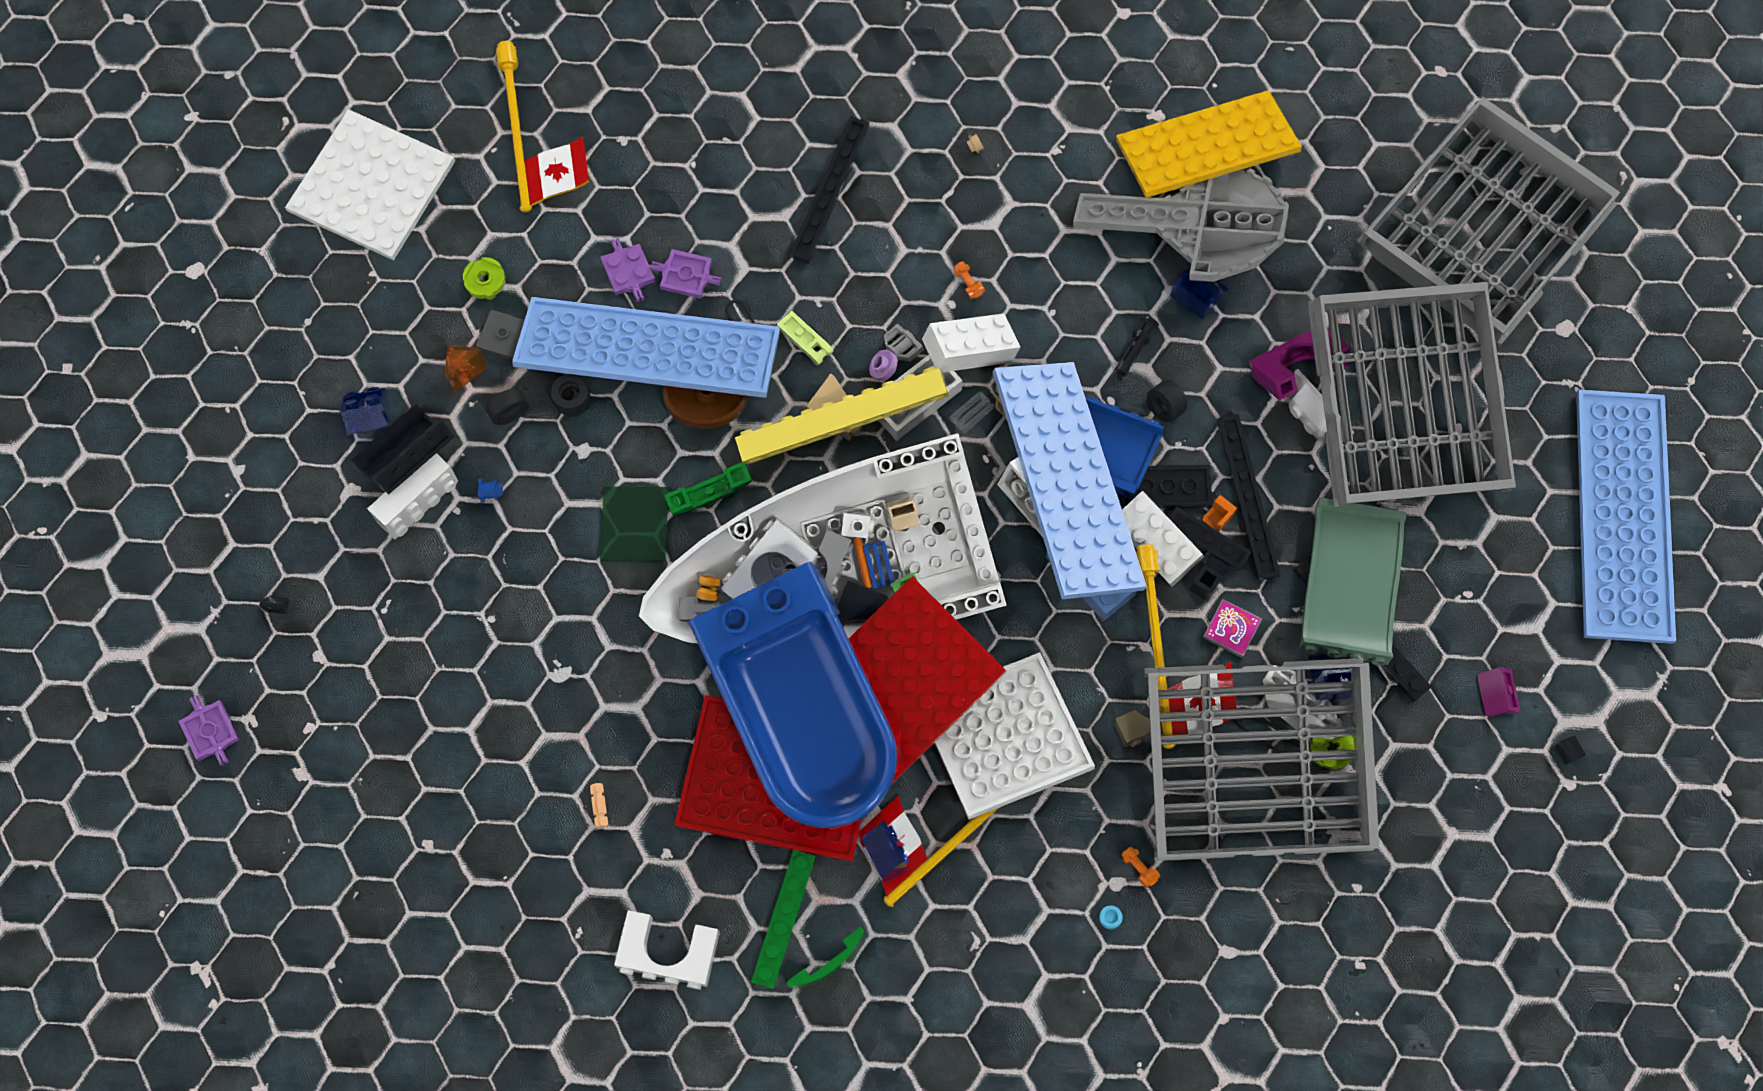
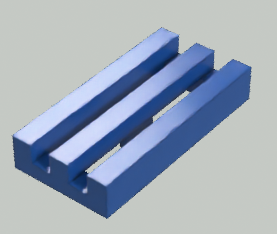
[863,540,894,589]

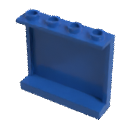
[1085,397,1164,500]

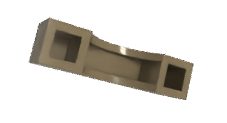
[1113,710,1163,748]

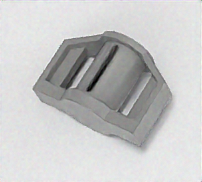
[884,324,924,362]

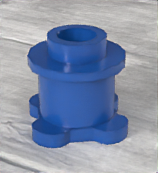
[478,478,503,503]

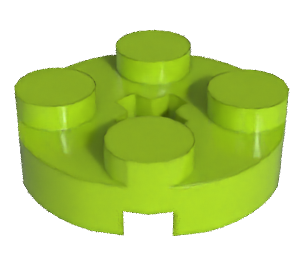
[463,257,506,300]
[1309,726,1354,771]

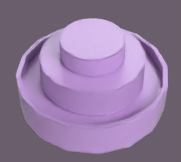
[869,349,897,381]

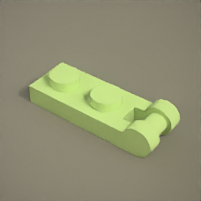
[777,311,833,366]

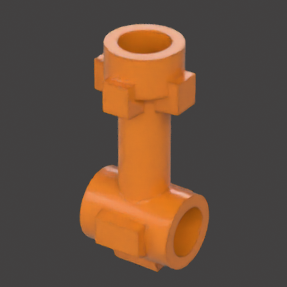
[953,262,985,300]
[1121,846,1160,888]

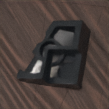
[837,581,889,623]

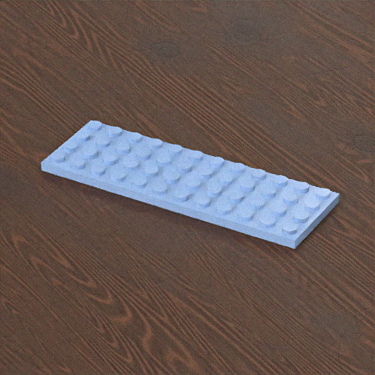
[512,297,780,398]
[993,362,1147,599]
[1576,390,1676,644]

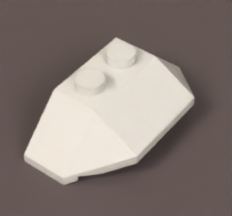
[1289,369,1354,442]
[1263,665,1343,739]

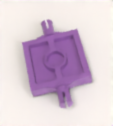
[600,238,655,302]
[651,249,721,299]
[179,695,240,765]

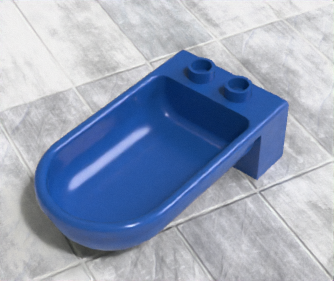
[688,561,897,828]

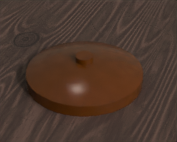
[663,385,749,429]

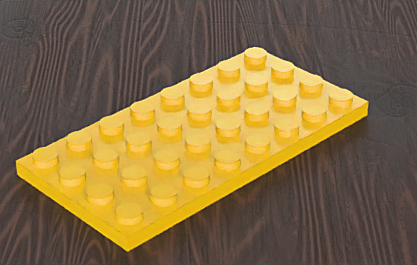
[1116,90,1302,198]

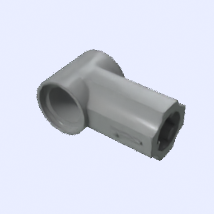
[679,597,723,622]

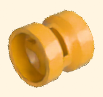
[696,575,721,601]

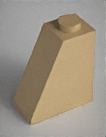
[806,374,862,440]

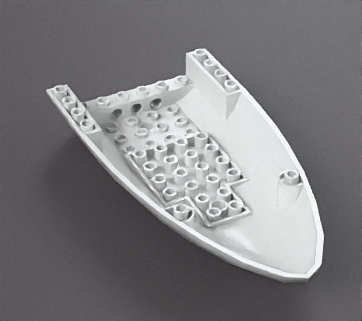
[639,433,1006,644]

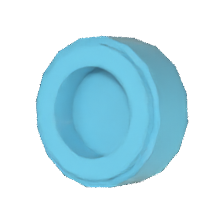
[1099,905,1123,930]

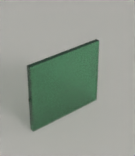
[600,486,669,563]

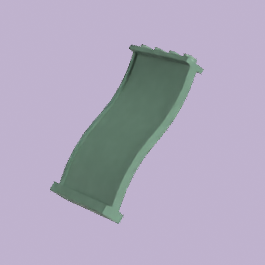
[1299,497,1406,666]

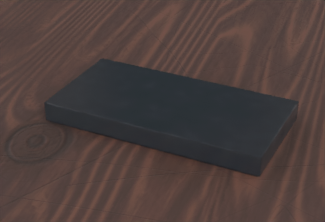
[1125,465,1213,508]

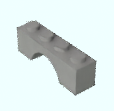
[818,528,854,594]

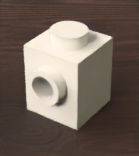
[841,512,874,538]

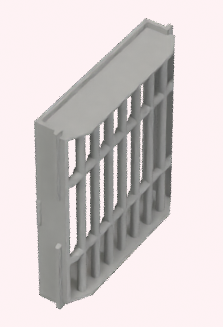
[1356,97,1620,346]
[1308,282,1516,507]
[1144,658,1379,861]

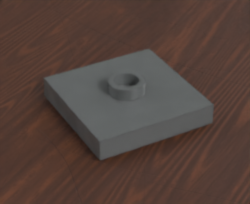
[476,310,525,360]

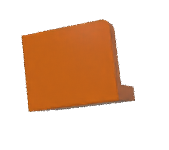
[1202,495,1237,532]

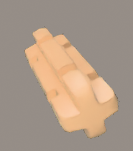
[590,783,608,828]

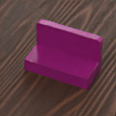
[1477,667,1521,717]

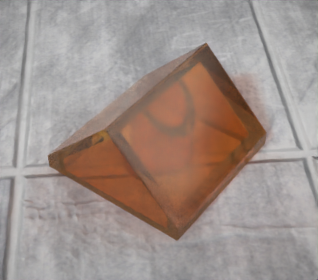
[444,346,488,393]

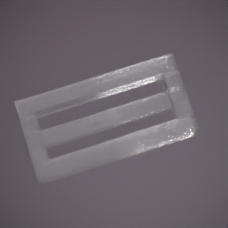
[949,391,995,434]

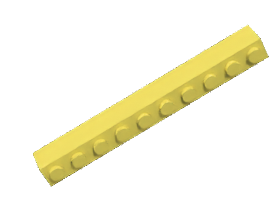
[735,367,949,465]

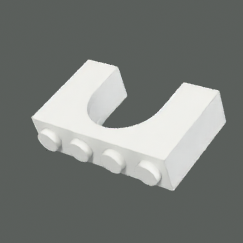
[721,519,819,598]
[615,910,720,990]

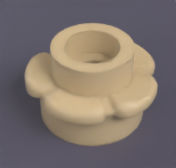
[967,134,984,153]

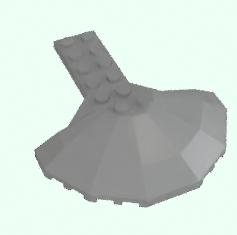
[1073,168,1289,282]

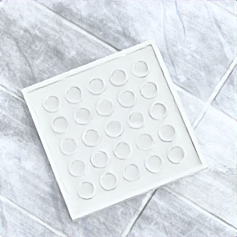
[285,109,455,260]
[935,653,1095,820]

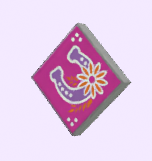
[1203,599,1262,658]

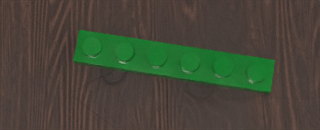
[751,850,816,990]

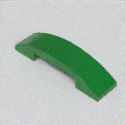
[664,461,752,515]
[786,927,864,989]

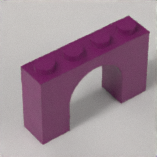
[1249,329,1353,401]

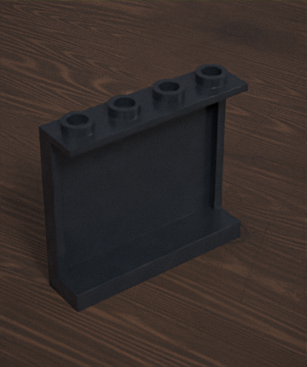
[350,403,455,495]

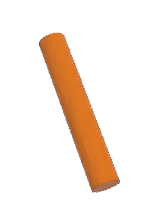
[852,537,873,588]

